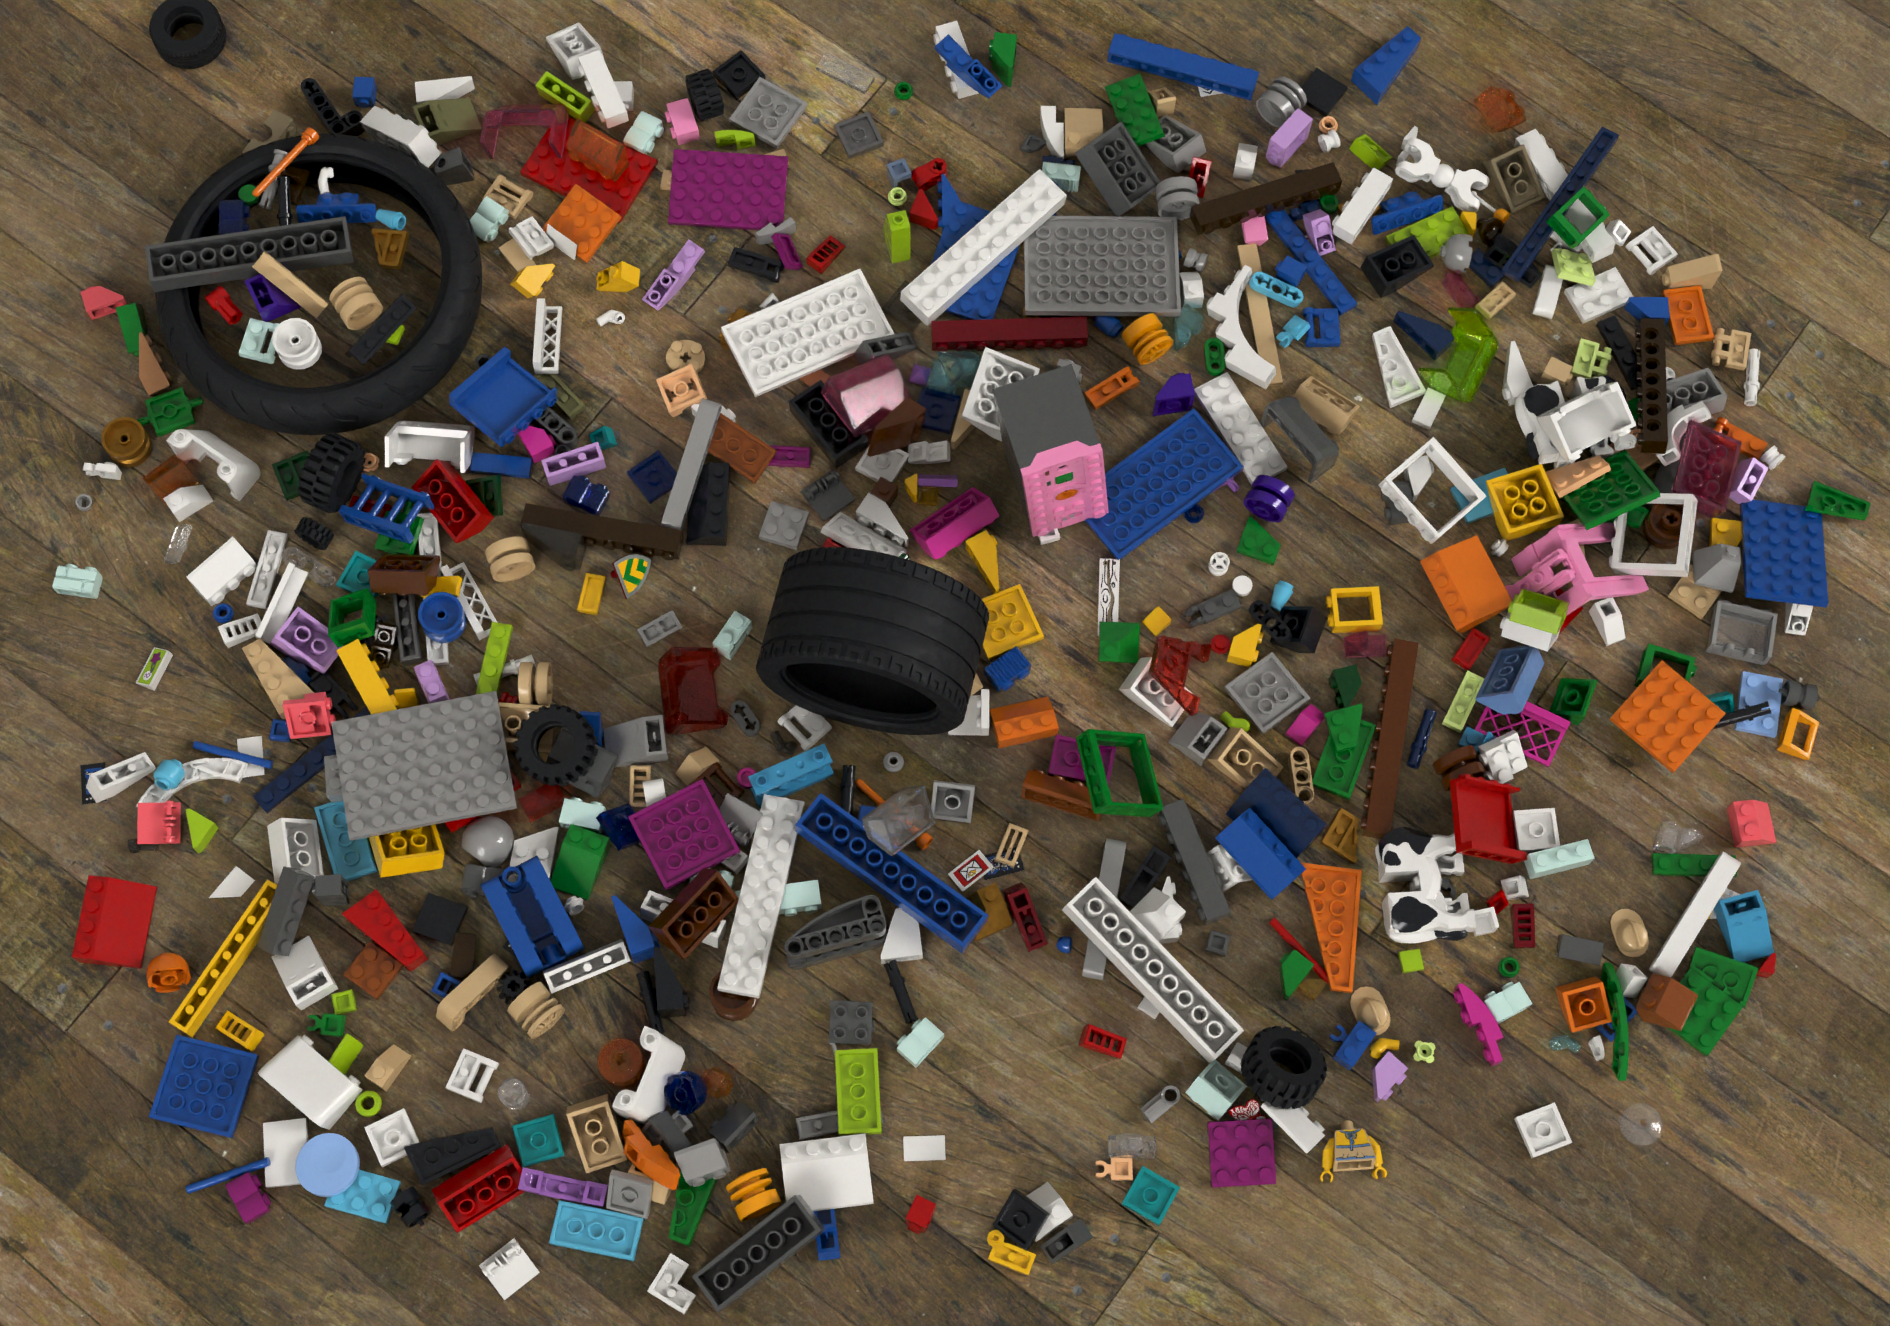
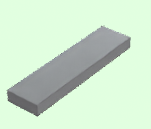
[796,1107,884,1140]

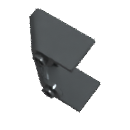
[1261,396,1339,484]

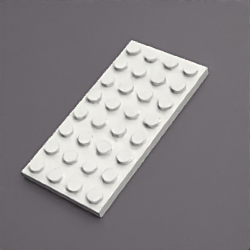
[721,269,894,397]

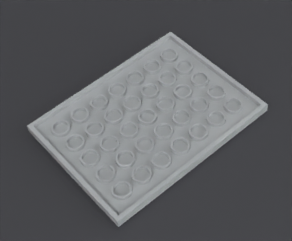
[1024,216,1181,317]
[331,691,517,841]

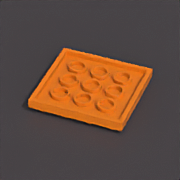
[1609,660,1726,773]

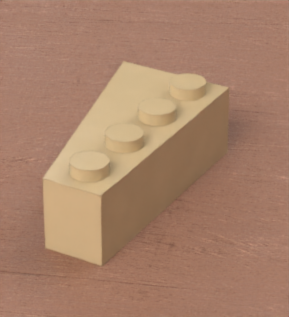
[242,638,314,720]

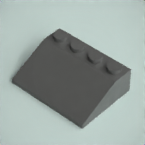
[1075,122,1160,216]

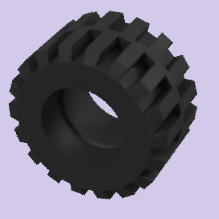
[685,68,724,121]

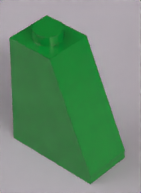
[116,303,148,357]

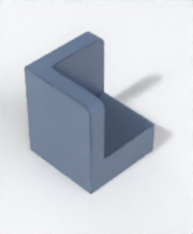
[887,158,912,188]

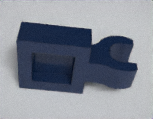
[1288,200,1322,222]

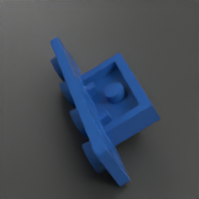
[1371,191,1444,235]
[296,192,377,223]

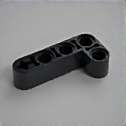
[301,78,365,137]

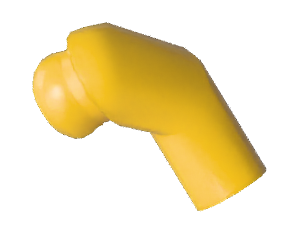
[1370,1038,1399,1059]

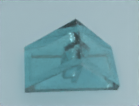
[926,359,957,399]

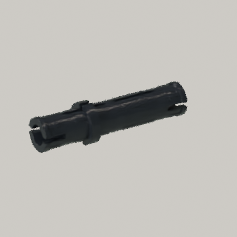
[277,176,293,226]
[1711,701,1772,731]
[840,765,856,815]
[884,960,918,1024]
[636,971,665,1034]

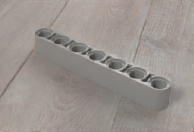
[660,398,722,530]
[1082,838,1127,980]

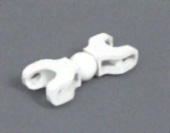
[1395,138,1490,212]

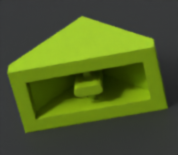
[186,808,219,853]

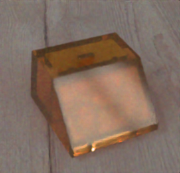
[1474,86,1527,132]

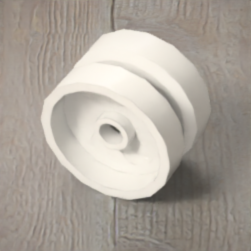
[272,318,322,370]

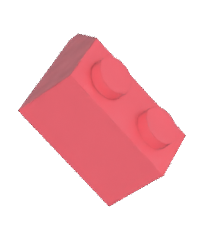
[1727,800,1776,848]

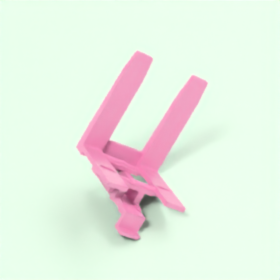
[1505,522,1649,616]

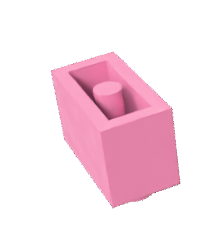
[664,98,700,145]

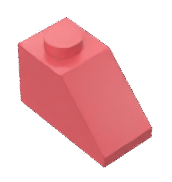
[80,286,128,320]

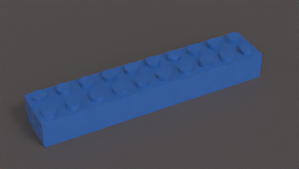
[795,793,988,954]

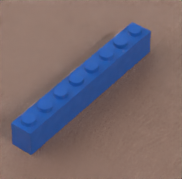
[1107,33,1259,100]

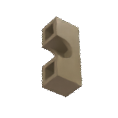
[242,109,297,154]

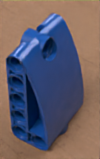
[480,856,585,977]

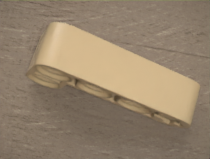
[436,954,511,1032]

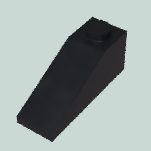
[1483,232,1542,288]

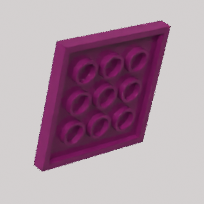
[628,779,740,890]

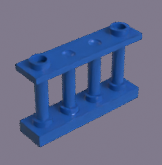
[338,474,435,544]

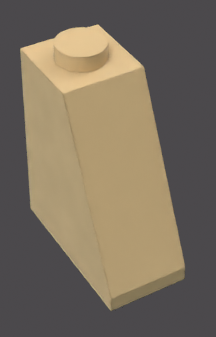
[1662,254,1722,290]

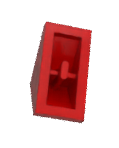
[1189,156,1212,198]
[909,189,938,230]

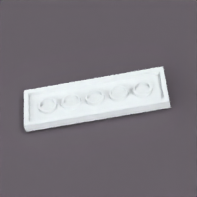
[1194,372,1287,485]

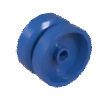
[418,592,467,643]

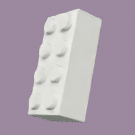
[360,106,441,168]

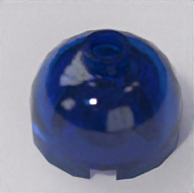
[664,1071,708,1115]

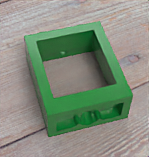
[1546,186,1610,249]
[328,588,377,647]
[1634,643,1697,687]

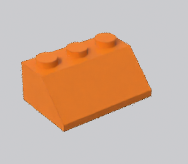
[989,696,1059,749]

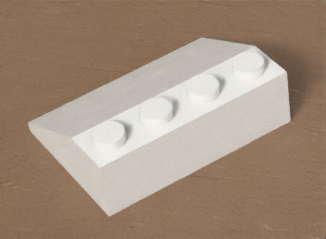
[961,347,1040,441]
[780,1133,874,1211]

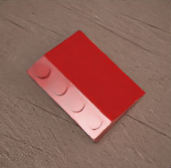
[72,875,157,969]

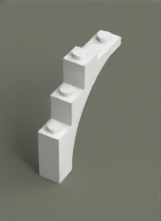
[1206,265,1276,389]

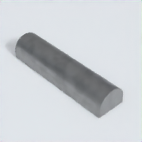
[392,593,422,665]

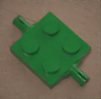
[136,387,204,437]
[375,501,424,555]

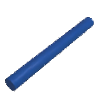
[193,741,273,769]
[186,1157,271,1194]

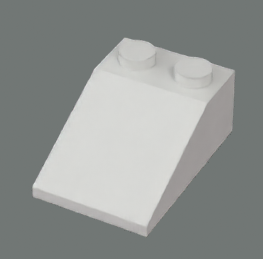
[546,22,605,80]
[1119,657,1194,727]

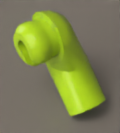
[1220,711,1250,732]

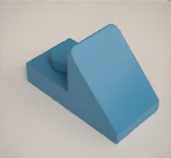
[1457,726,1496,755]

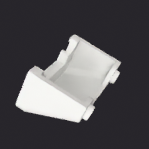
[1536,382,1636,462]
[166,429,261,501]
[612,1026,685,1125]
[258,1034,363,1130]

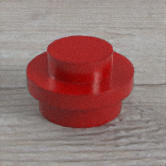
[1210,634,1231,654]

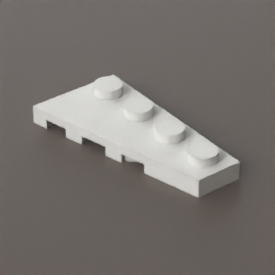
[1372,326,1426,408]

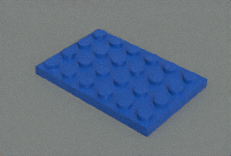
[931,200,1020,320]
[1740,500,1829,608]

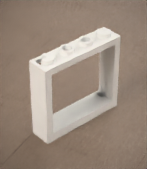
[1378,437,1487,544]
[1609,493,1698,577]

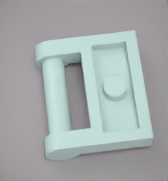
[239,318,279,364]

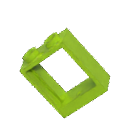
[1508,588,1569,635]

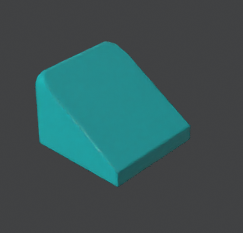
[589,426,617,451]

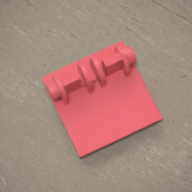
[137,801,181,844]

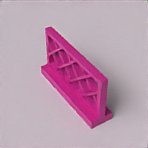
[1474,701,1571,767]

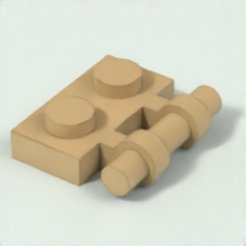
[1711,328,1751,371]

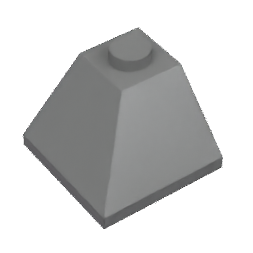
[1692,543,1741,593]

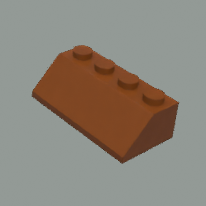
[1021,769,1101,822]

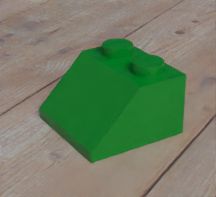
[988,32,1017,87]

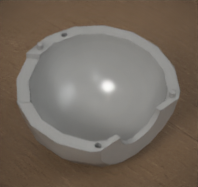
[461,816,515,868]

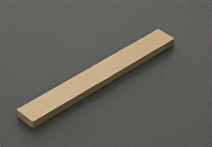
[1237,243,1283,387]

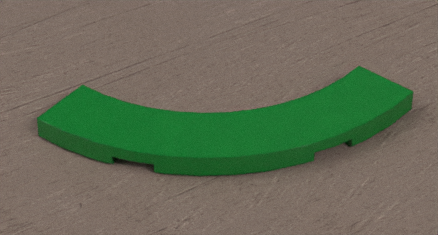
[1600,963,1629,1081]

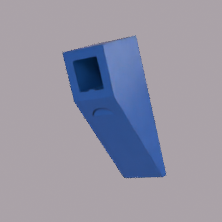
[938,174,966,233]

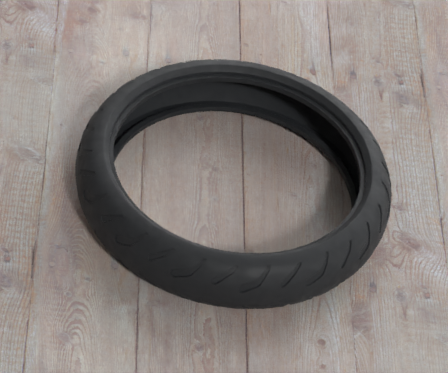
[155,134,482,435]

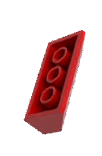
[411,459,494,543]
[432,1144,525,1233]

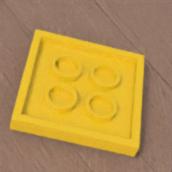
[982,584,1044,661]

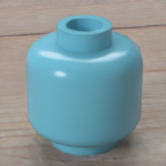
[153,759,185,790]

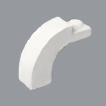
[1656,401,1712,467]

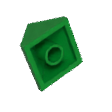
[1549,678,1597,726]

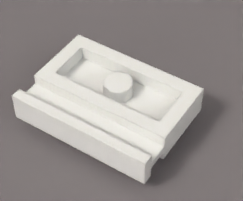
[509,216,554,260]

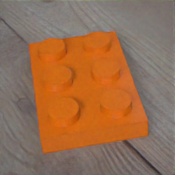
[1661,285,1714,345]

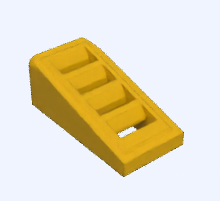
[216,1010,264,1052]

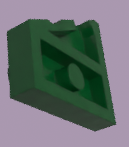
[465,475,503,517]

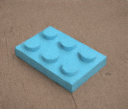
[324,1170,402,1224]

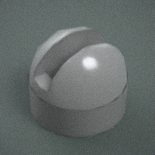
[75,494,92,512]

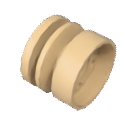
[329,277,383,330]
[507,982,565,1039]

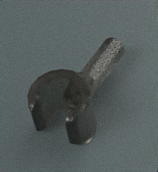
[128,839,159,853]

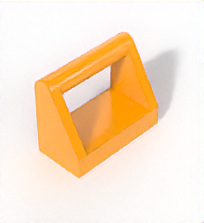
[1776,708,1819,760]

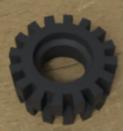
[294,517,334,550]

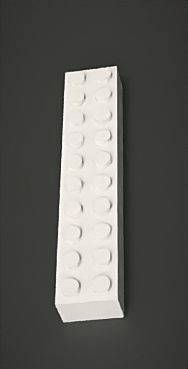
[900,169,1067,326]
[1062,877,1244,1063]

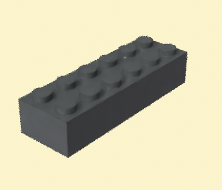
[692,1195,826,1312]

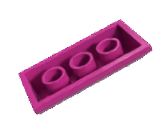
[909,487,999,560]

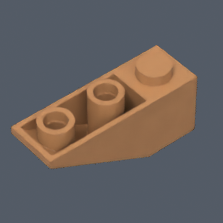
[139,332,172,396]

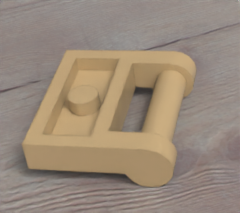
[482,175,533,220]

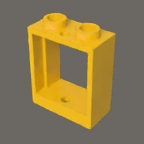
[1326,586,1383,633]

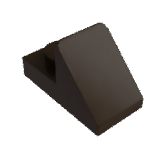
[277,166,310,206]

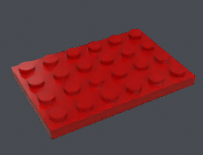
[520,113,658,223]

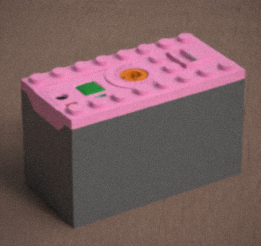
[993,364,1109,537]

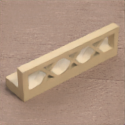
[252,251,329,318]

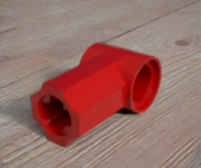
[204,285,243,325]

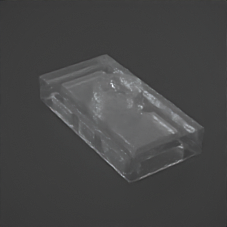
[164,524,193,565]

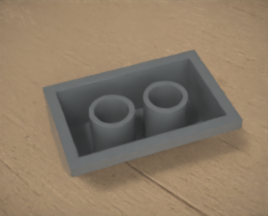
[546,728,618,798]

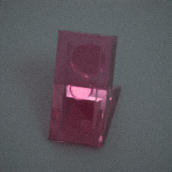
[1344,631,1387,657]

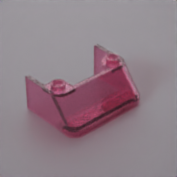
[480,104,569,159]

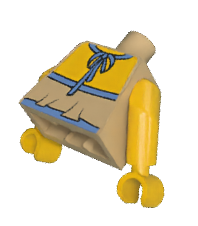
[1320,1120,1387,1183]

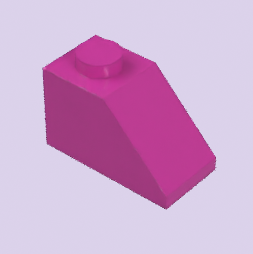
[518,426,556,464]

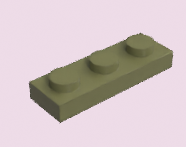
[534,366,586,420]

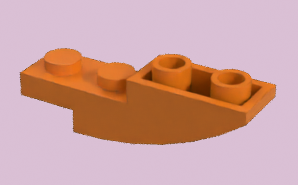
[621,1119,680,1190]

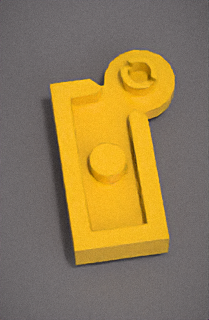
[987,1230,1036,1276]

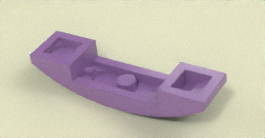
[518,1167,608,1207]

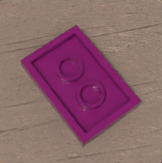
[1048,735,1116,787]

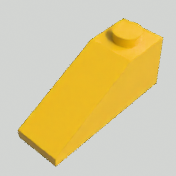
[965,530,999,594]

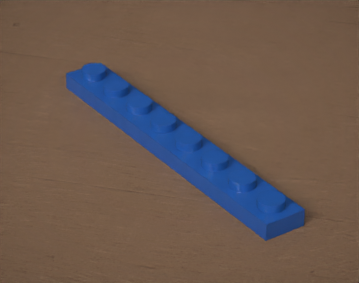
[1265,209,1357,316]

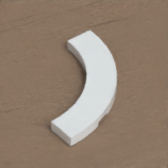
[136,758,249,808]

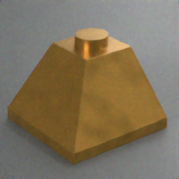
[966,882,1013,942]

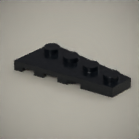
[404,1127,501,1186]

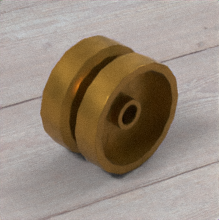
[101,417,152,468]

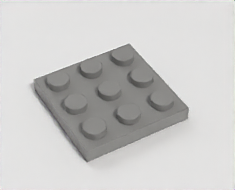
[729,77,808,149]
[1224,652,1310,735]

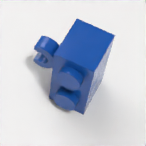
[1329,1021,1377,1071]

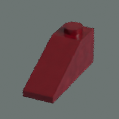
[1002,882,1048,952]

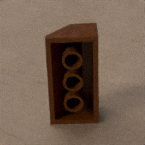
[648,868,739,960]

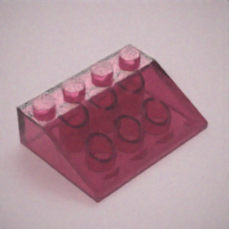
[821,354,911,437]
[1672,420,1742,518]

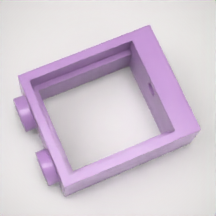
[1265,108,1313,168]

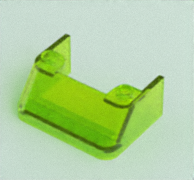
[1418,307,1498,403]

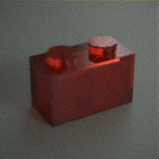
[518,784,565,823]

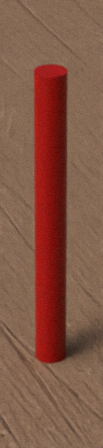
[1269,918,1329,984]

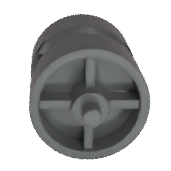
[1778,679,1820,711]

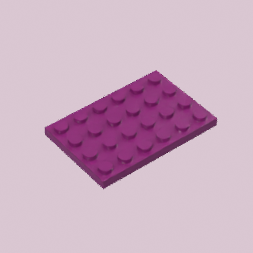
[668,149,788,230]

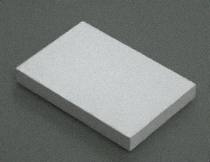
[263,1118,308,1188]

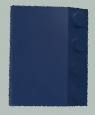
[1226,768,1328,858]

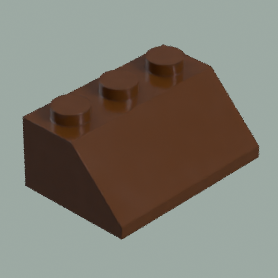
[368,554,440,596]

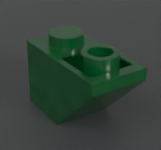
[1328,664,1362,709]

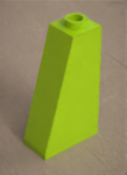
[882,210,911,264]

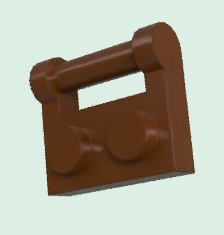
[690,762,745,809]

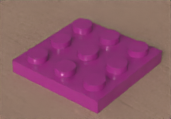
[1207,1118,1276,1188]

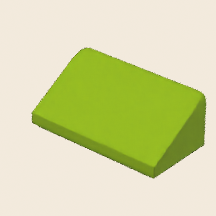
[1349,134,1393,171]
[329,1034,363,1075]

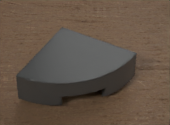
[1020,133,1046,153]

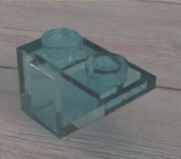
[1172,304,1204,351]

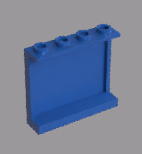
[449,347,557,447]

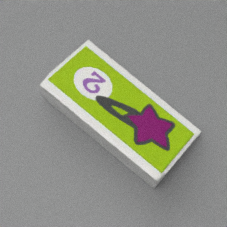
[136,647,173,691]

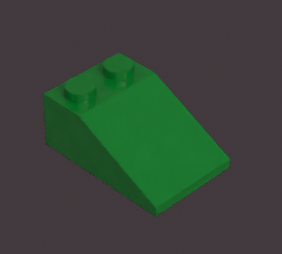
[551,824,612,901]

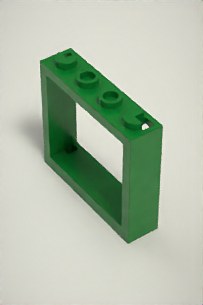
[1076,729,1164,817]

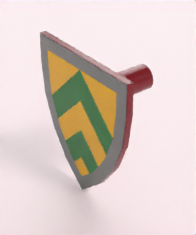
[610,554,651,599]

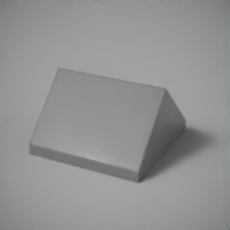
[930,780,975,823]

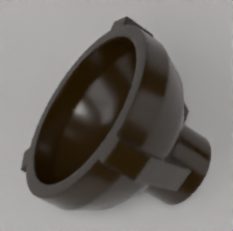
[1476,218,1504,245]

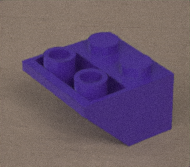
[244,274,301,322]

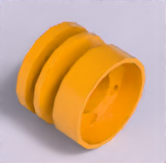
[1122,313,1174,365]
[726,1168,782,1222]

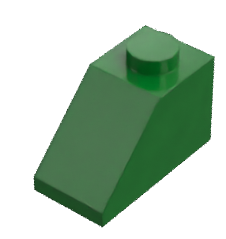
[1279,949,1314,1001]

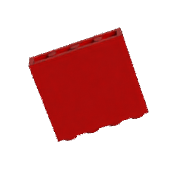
[1450,774,1527,864]

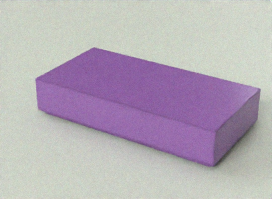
[918,474,958,487]

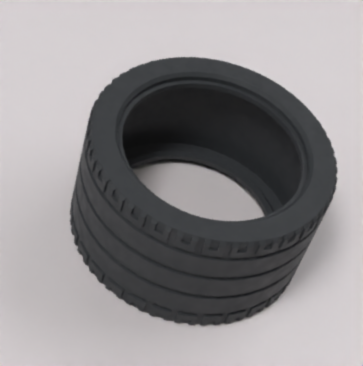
[756,547,989,735]

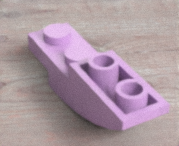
[642,239,705,311]

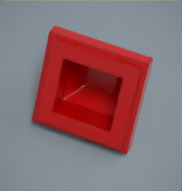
[1486,889,1509,915]

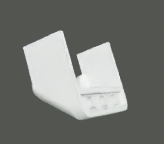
[385,421,475,473]

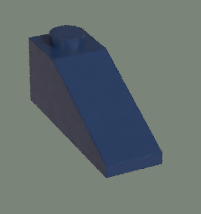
[1393,311,1454,360]

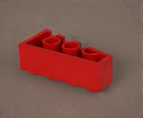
[342,889,428,972]

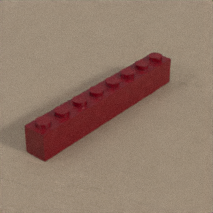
[931,317,1088,352]

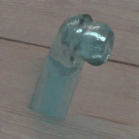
[1549,1035,1582,1054]

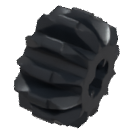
[497,970,531,1005]

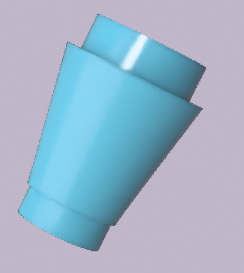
[375,209,406,231]
[1269,580,1294,612]

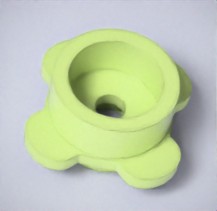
[1413,1041,1436,1063]

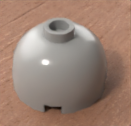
[1440,234,1472,273]

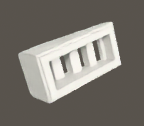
[218,613,262,648]

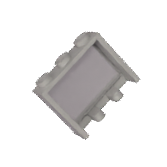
[1705,600,1778,666]

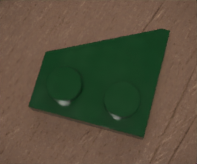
[272,450,310,501]

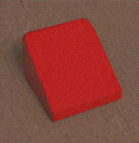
[1756,953,1776,978]

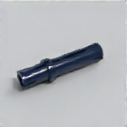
[1406,709,1437,769]

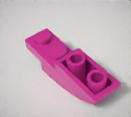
[1453,983,1504,1066]

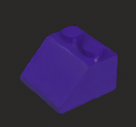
[1152,373,1195,416]

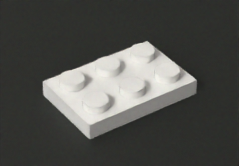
[1564,267,1634,324]

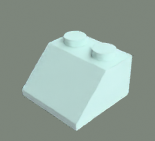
[1185,1060,1247,1120]

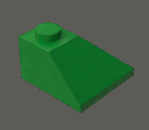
[1098,621,1140,663]

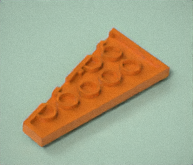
[1300,862,1362,993]

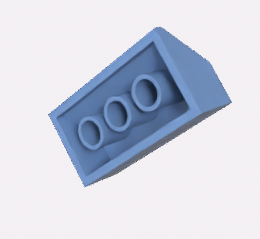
[1475,645,1544,715]

